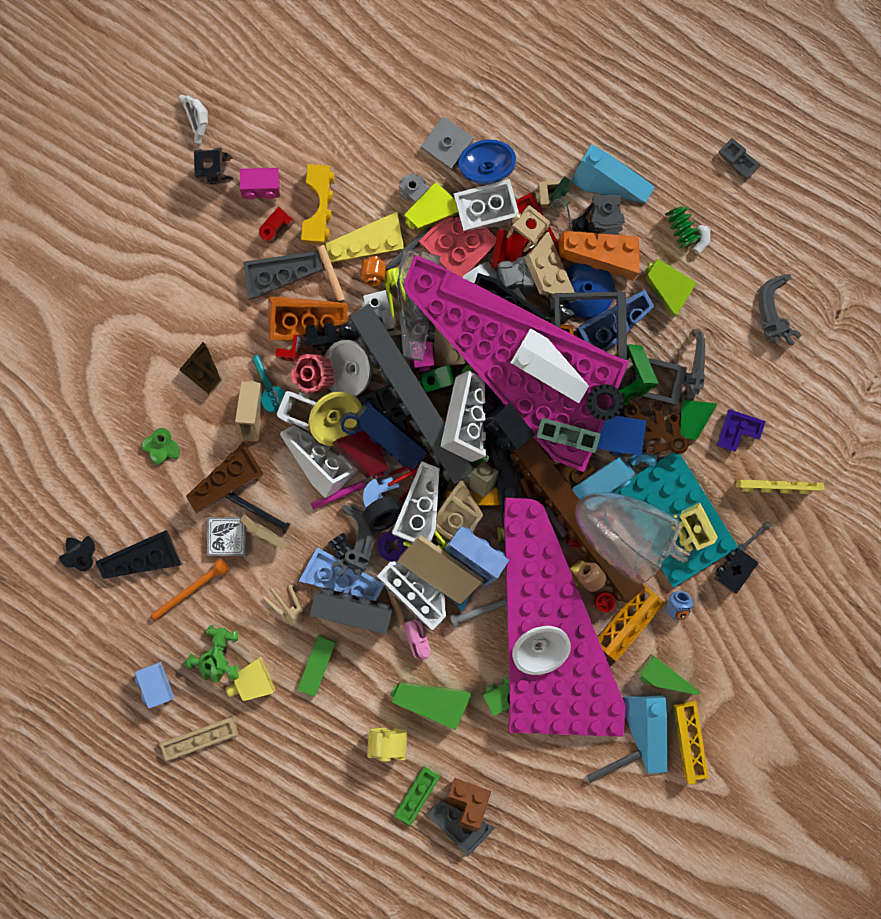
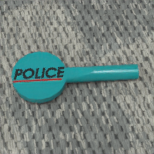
[252,355,286,413]

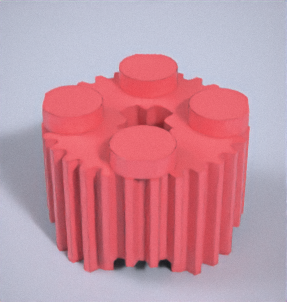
[290,354,335,393]

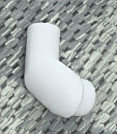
[693,225,711,255]

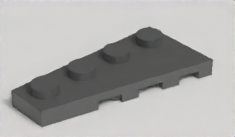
[243,251,322,300]

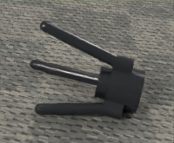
[569,202,606,233]

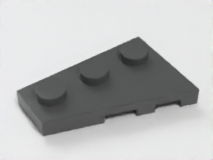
[427,800,495,856]

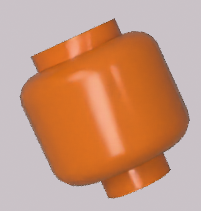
[361,256,386,286]

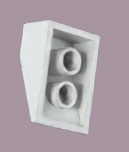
[454,179,518,231]

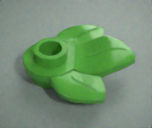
[142,428,180,465]

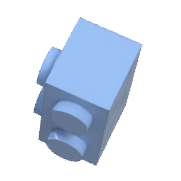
[134,662,174,709]

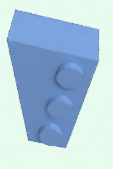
[444,526,509,587]

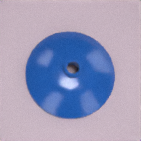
[459,140,516,184]
[563,263,615,319]

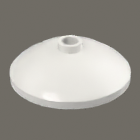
[325,340,372,396]
[512,626,571,675]

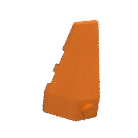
[267,297,348,340]

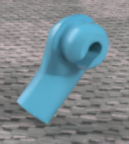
[628,451,658,467]

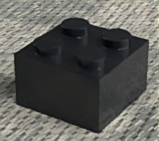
[483,403,535,451]

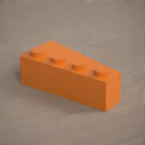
[558,231,639,281]

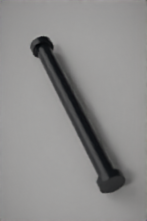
[225,493,291,533]

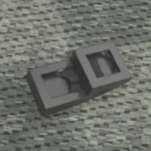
[719,138,760,180]

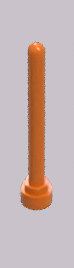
[151,558,230,620]

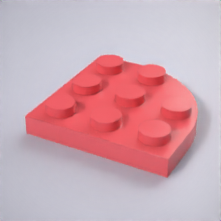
[419,217,496,277]

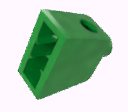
[418,365,457,393]

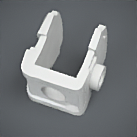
[277,391,317,430]

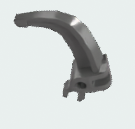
[758,274,802,346]
[683,329,705,401]
[331,505,374,577]

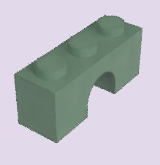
[536,417,601,453]

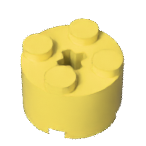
[367,728,407,761]

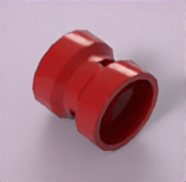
[594,592,615,612]

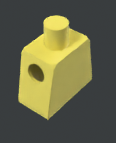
[226,657,275,701]

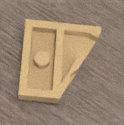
[240,514,288,550]

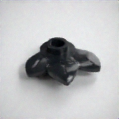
[59,536,95,571]

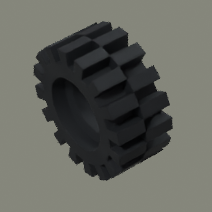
[586,384,624,420]

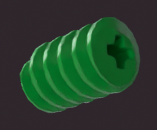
[665,206,701,249]

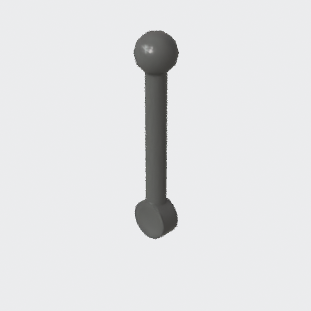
[738,522,771,551]

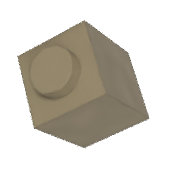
[469,462,498,498]

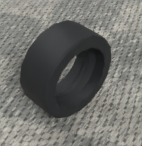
[362,497,401,532]

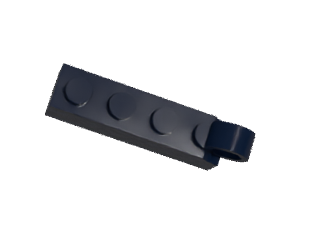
[340,400,428,470]

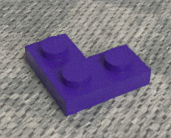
[716,409,766,452]

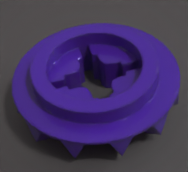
[378,531,408,561]

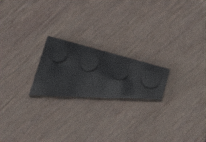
[95,530,183,579]

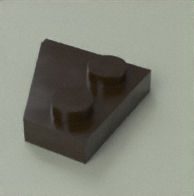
[179,342,222,395]

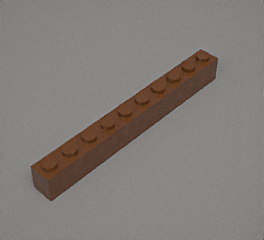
[509,437,645,603]

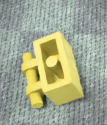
[669,503,718,552]

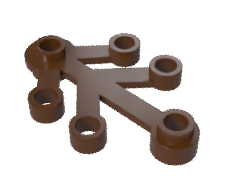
[623,401,689,456]

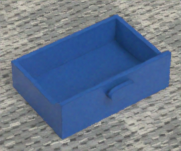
[597,416,647,455]

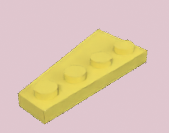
[326,212,404,263]
[736,480,824,494]

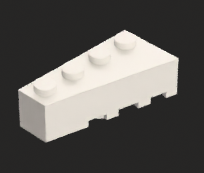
[440,371,486,462]

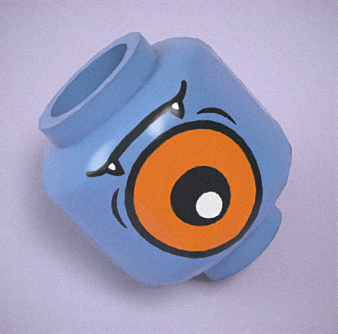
[665,591,693,620]

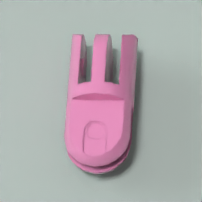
[404,618,430,660]

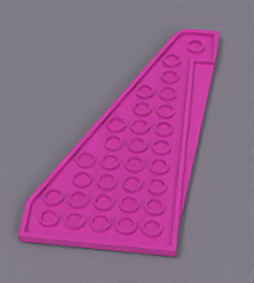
[404,255,629,472]
[504,497,626,737]

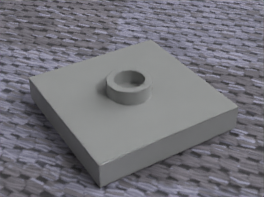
[421,116,474,170]

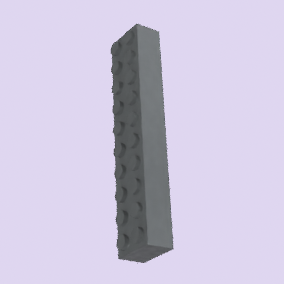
[347,304,473,484]

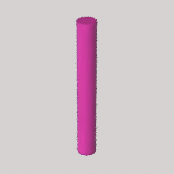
[310,481,366,510]

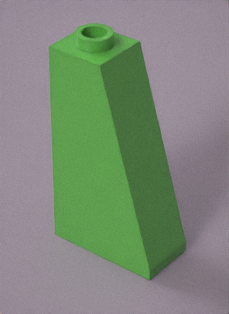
[390,682,471,730]

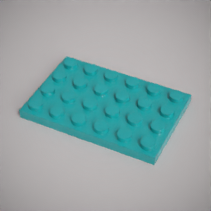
[614,452,738,588]

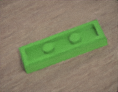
[297,635,336,697]
[394,765,440,826]

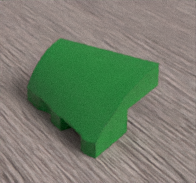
[679,400,717,440]

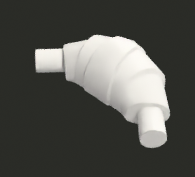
[178,95,208,144]

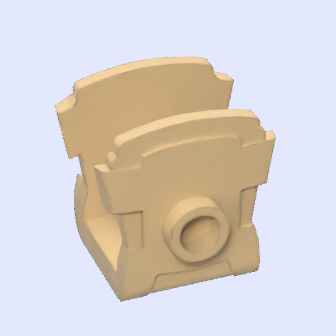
[506,206,551,252]

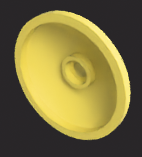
[309,392,362,446]

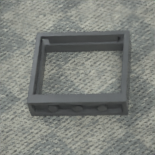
[550,292,627,371]

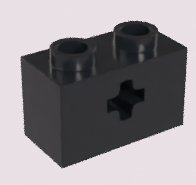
[714,548,759,594]

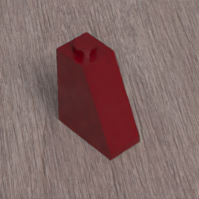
[332,431,389,479]

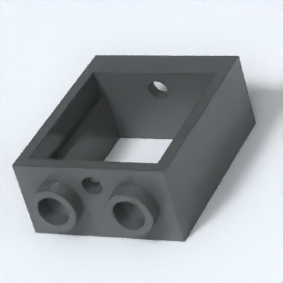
[629,357,687,406]

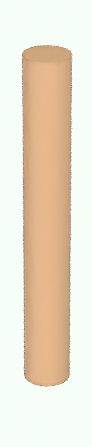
[317,245,345,301]
[387,590,406,630]

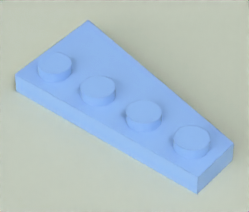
[299,547,384,601]

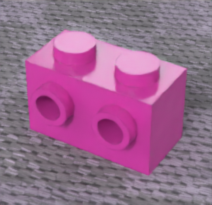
[240,168,280,200]
[409,342,434,374]

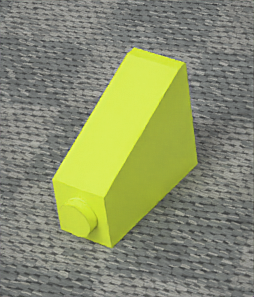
[404,182,459,232]

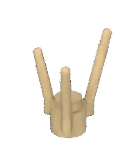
[263,585,303,626]

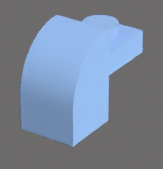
[363,477,400,507]

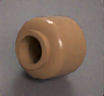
[577,563,606,592]

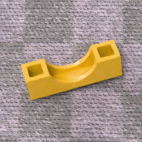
[301,164,335,246]

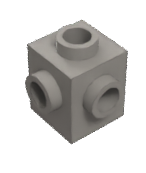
[399,172,429,204]

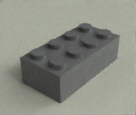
[310,588,393,634]

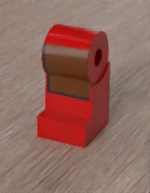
[259,206,295,243]

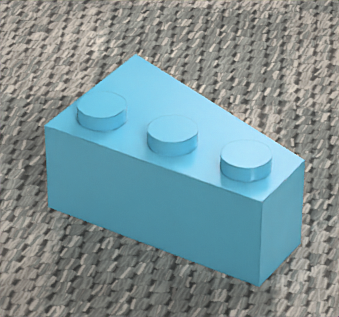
[572,454,635,509]

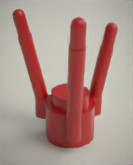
[388,461,423,501]

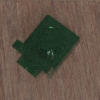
[550,176,571,209]

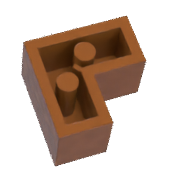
[445,778,491,832]

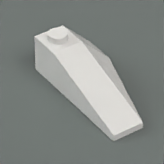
[510,328,589,403]
[280,425,358,498]
[392,461,440,543]

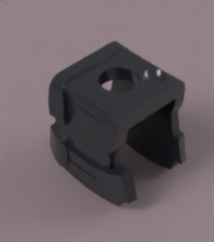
[194,148,233,185]

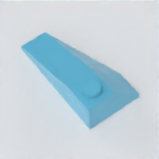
[570,144,655,204]
[623,694,667,773]

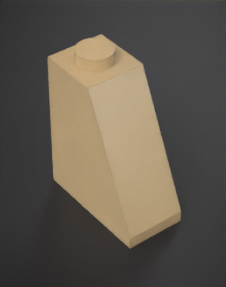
[235,381,262,441]

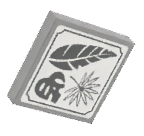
[207,517,247,556]

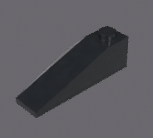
[474,273,546,320]

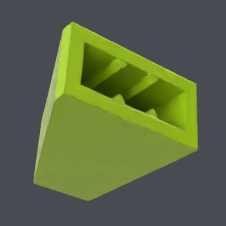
[645,259,697,318]

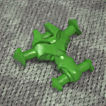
[184,625,239,683]

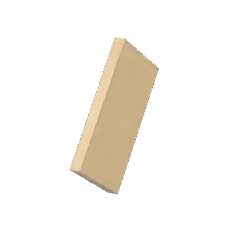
[397,535,483,604]

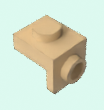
[535,178,558,209]

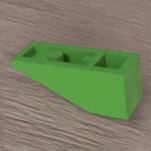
[637,654,700,695]

